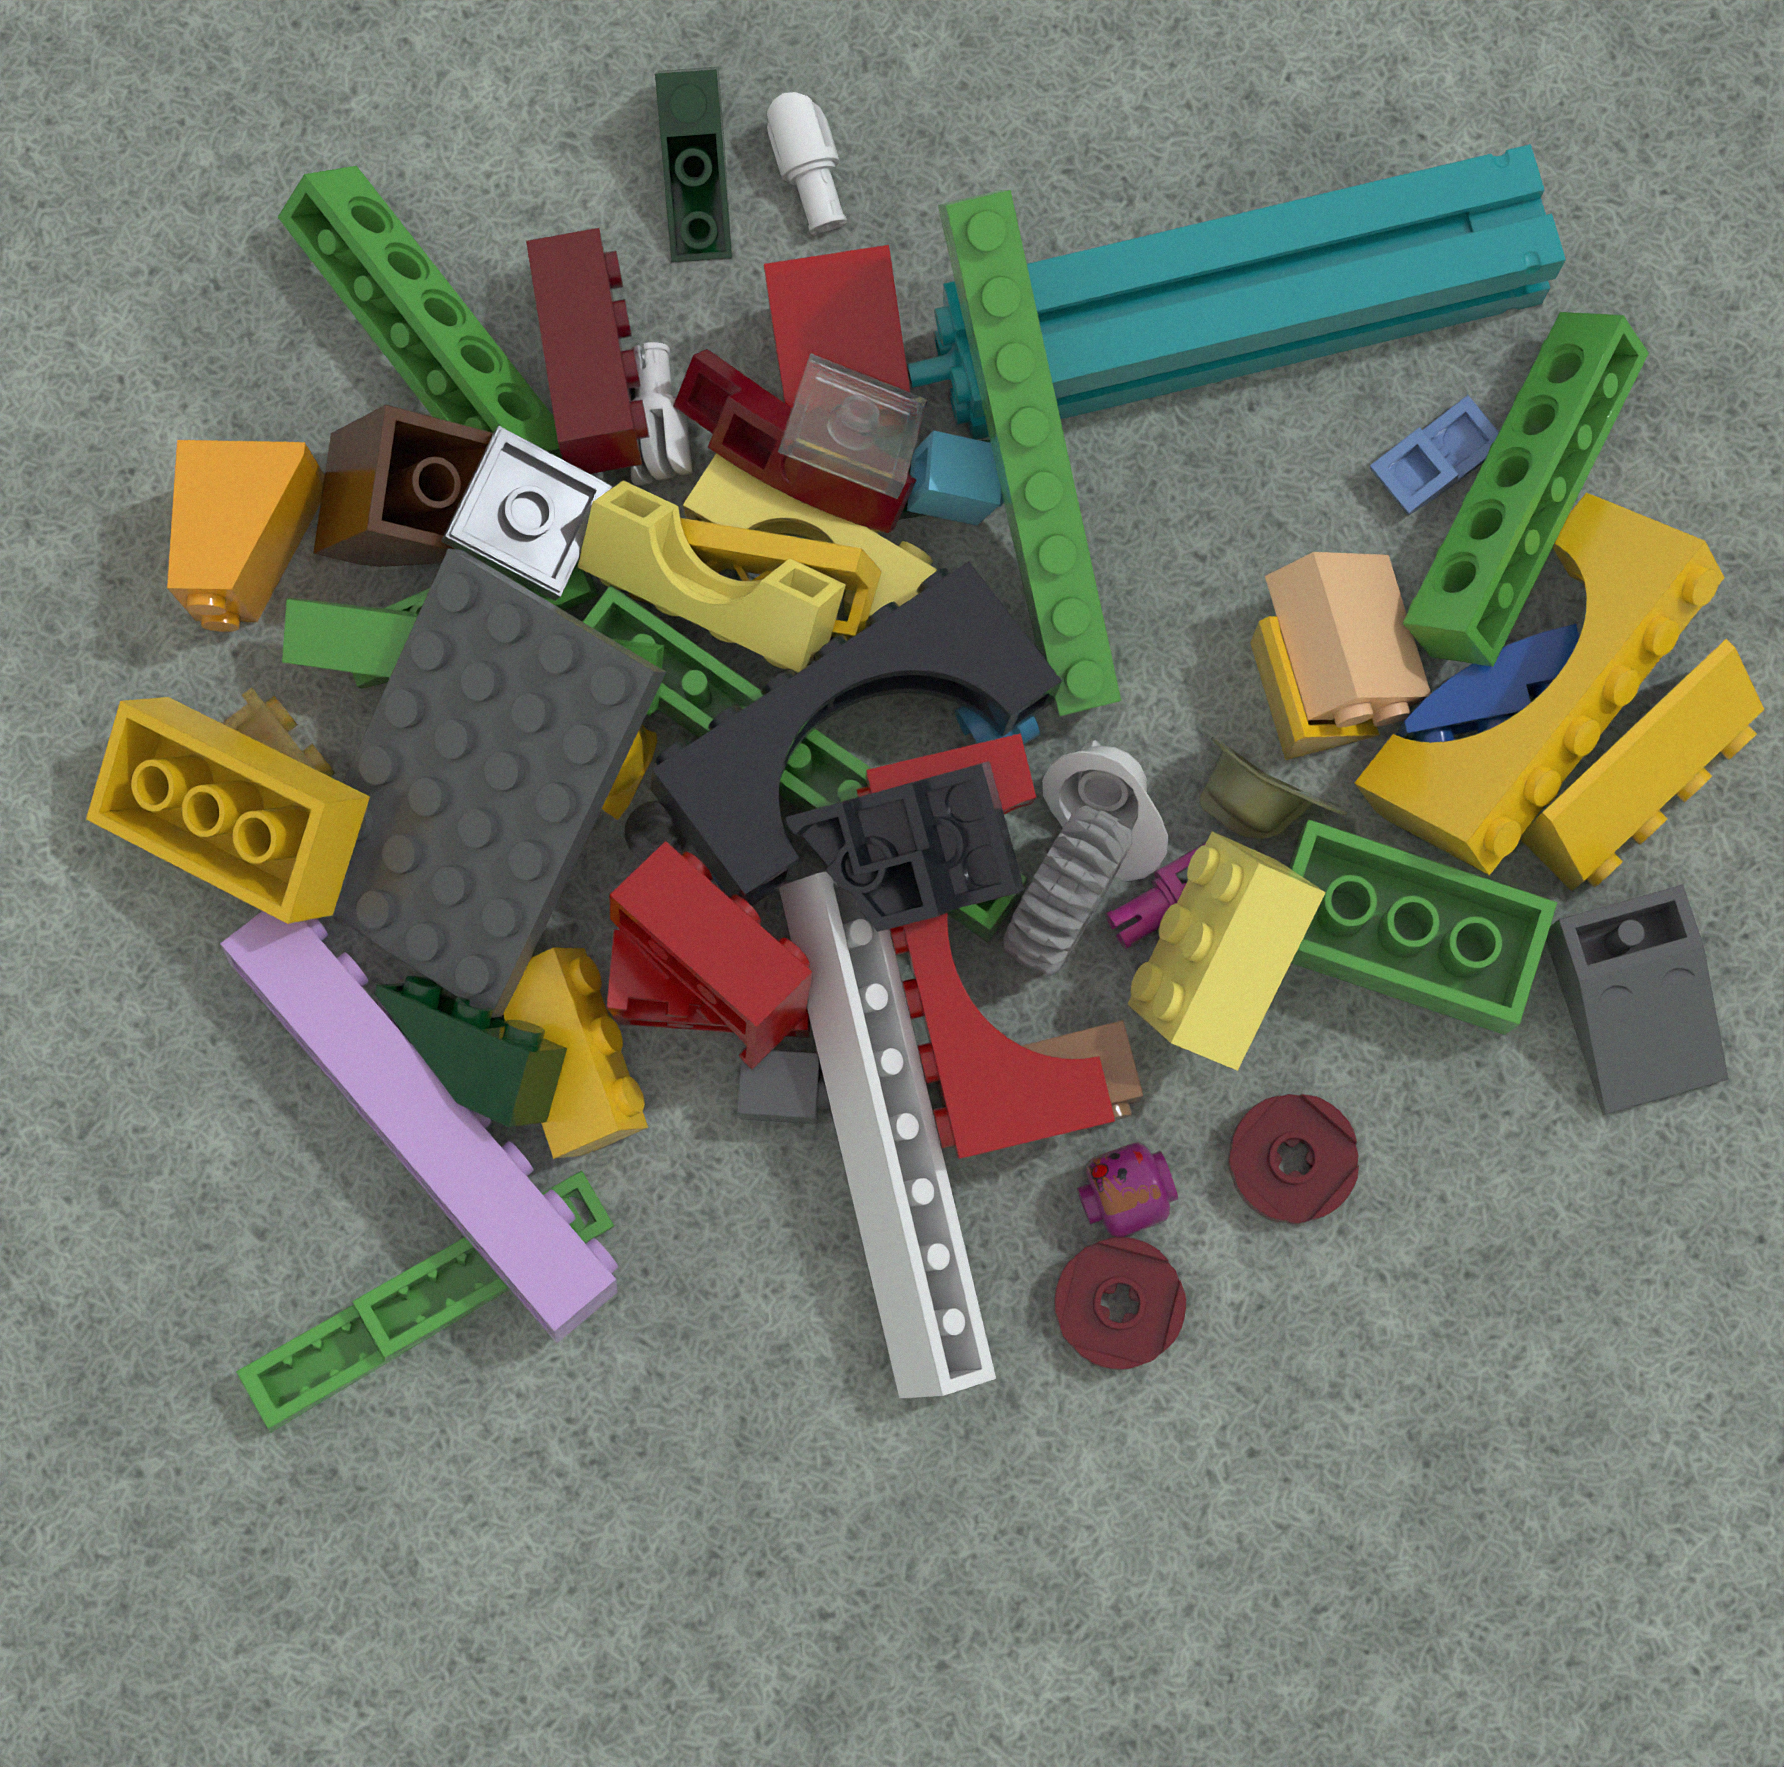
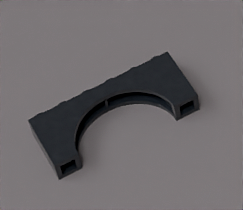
[650,561,1062,906]

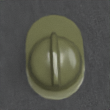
[1199,737,1348,839]

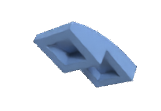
[1370,395,1499,516]

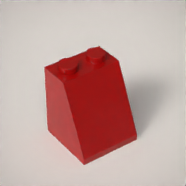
[764,245,913,443]

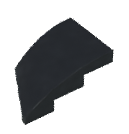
[786,761,1025,932]

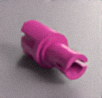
[1105,842,1206,949]

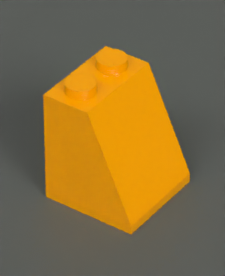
[167,440,325,632]

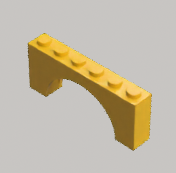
[1354,492,1725,875]

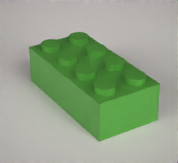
[1288,819,1558,1035]

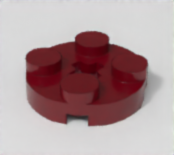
[1227,1094,1359,1225]
[1054,1237,1186,1370]

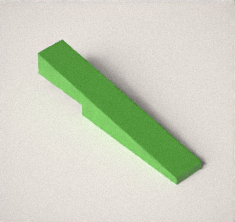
[282,598,664,715]
[236,1171,614,1433]

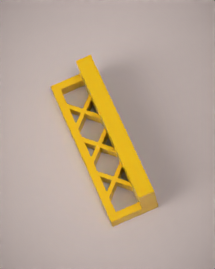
[628,518,882,640]

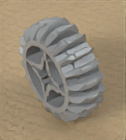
[1003,805,1132,976]

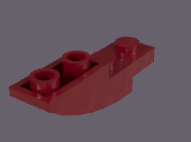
[673,349,917,533]

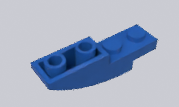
[1396,624,1579,743]

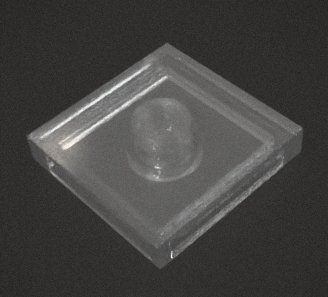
[778,353,928,499]

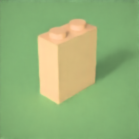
[1265,552,1431,728]

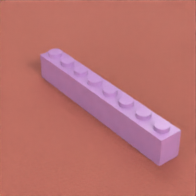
[220,911,618,1343]

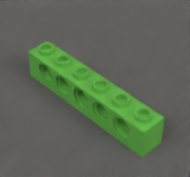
[278,165,563,460]
[1403,312,1649,667]

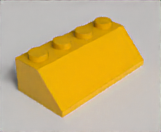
[1520,639,1765,891]

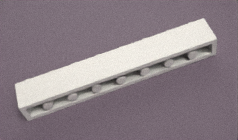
[779,872,996,1398]

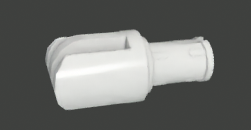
[767,92,847,235]
[630,342,693,486]

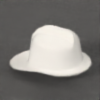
[1042,740,1168,881]

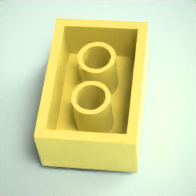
[1127,831,1326,1071]

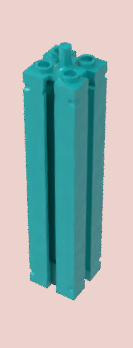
[906,144,1566,440]

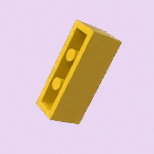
[503,947,649,1159]

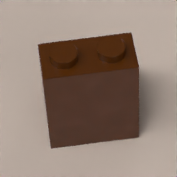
[313,405,493,567]

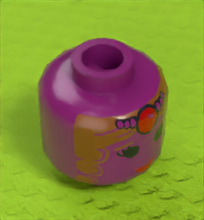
[1077,1142,1178,1237]

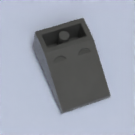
[1546,884,1729,1115]

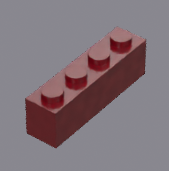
[526,228,650,474]

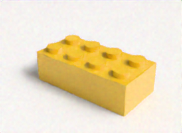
[86,697,370,924]

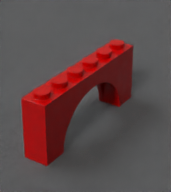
[856,733,1115,1159]

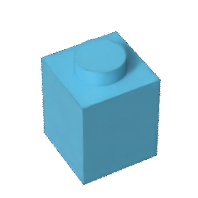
[907,430,1004,526]

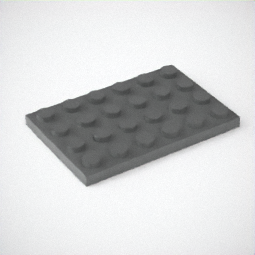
[333,549,666,1018]

